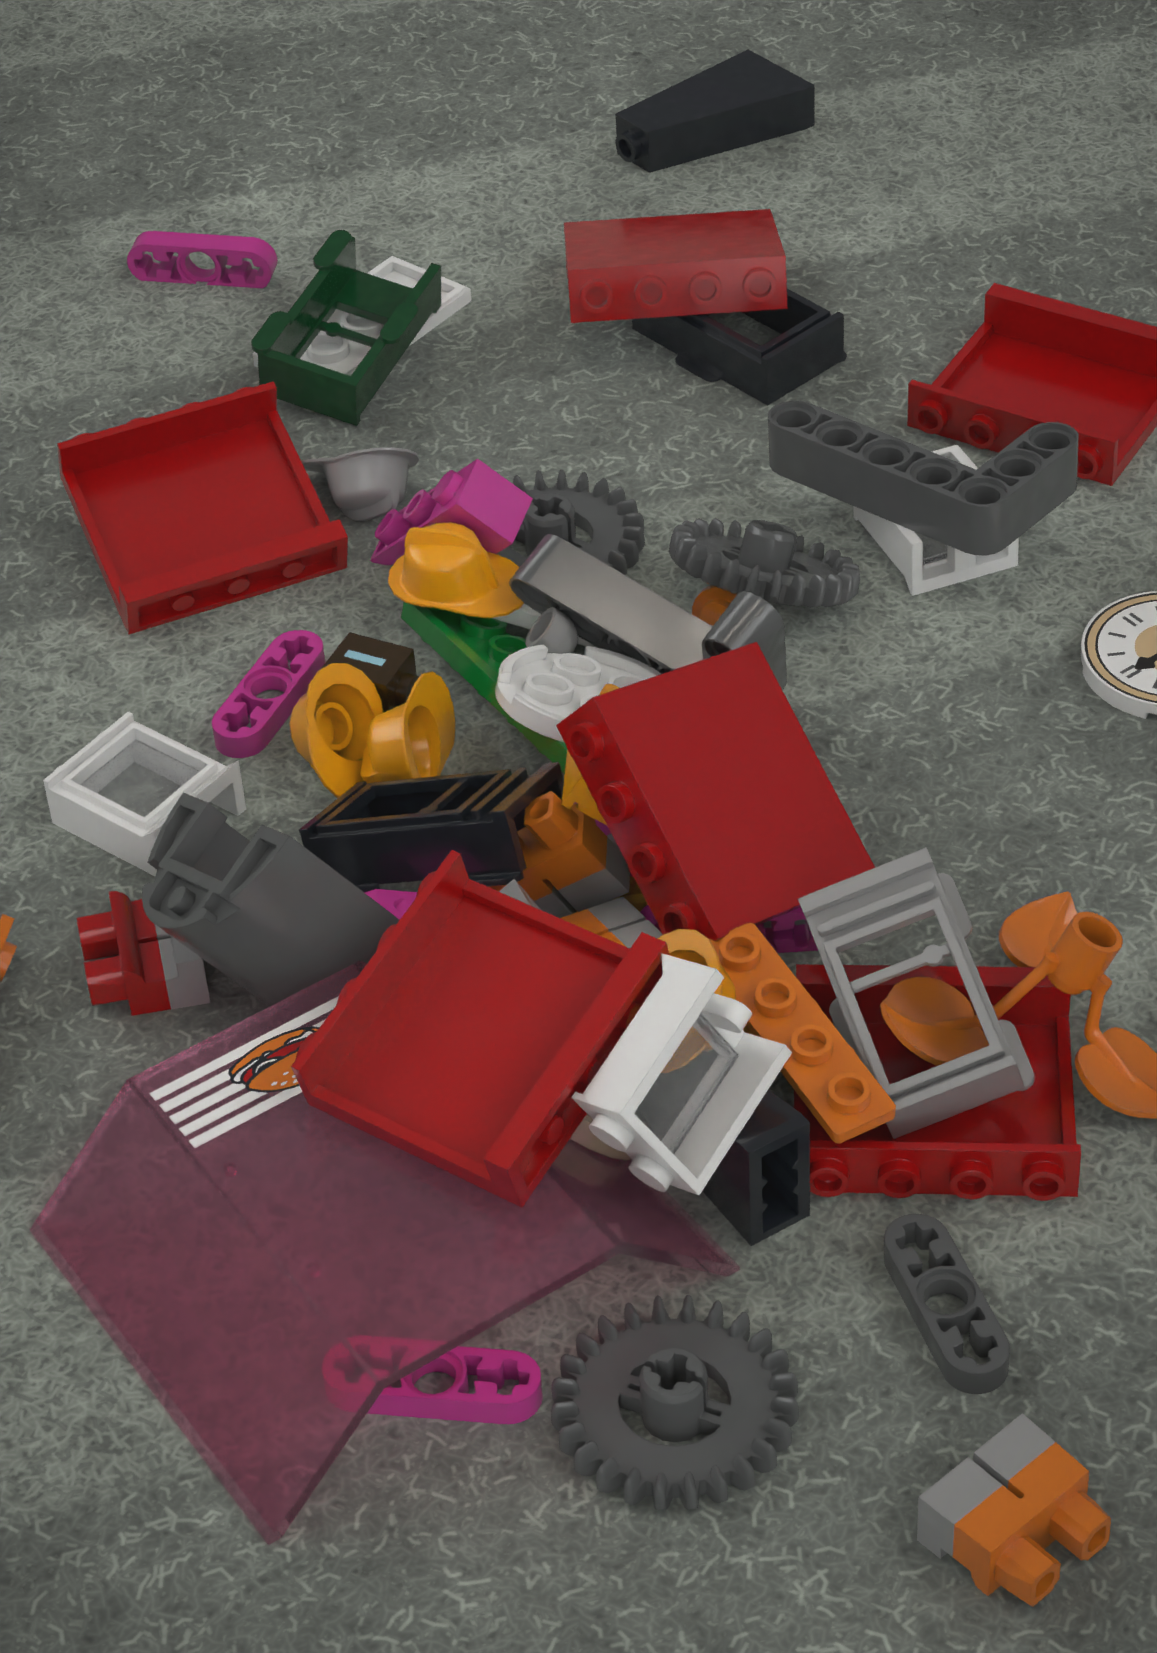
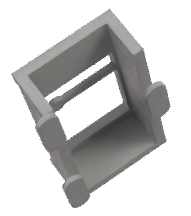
[798,847,1035,1139]

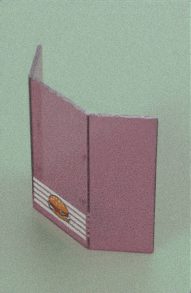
[30,961,740,1545]

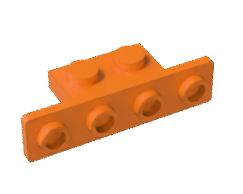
[710,923,896,1143]

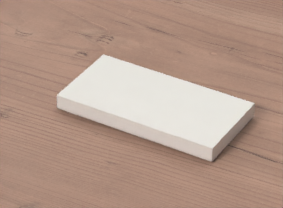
[252,256,471,376]

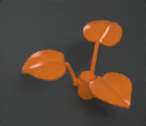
[879,892,1157,1119]

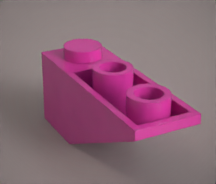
[370,459,533,565]

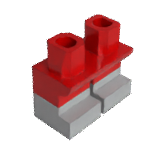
[76,891,211,1016]

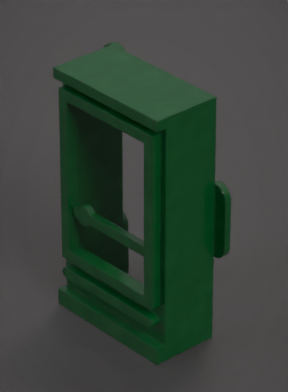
[251,230,441,426]

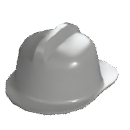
[301,447,420,521]

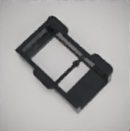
[632,289,847,406]
[299,762,564,893]

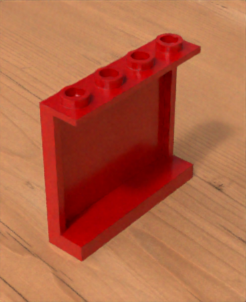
[564,209,788,323]
[907,283,1157,486]
[57,381,348,634]
[556,642,875,941]
[291,850,670,1208]
[794,964,1081,1201]

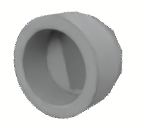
[525,607,578,654]

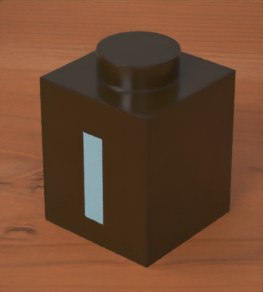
[321,632,419,713]

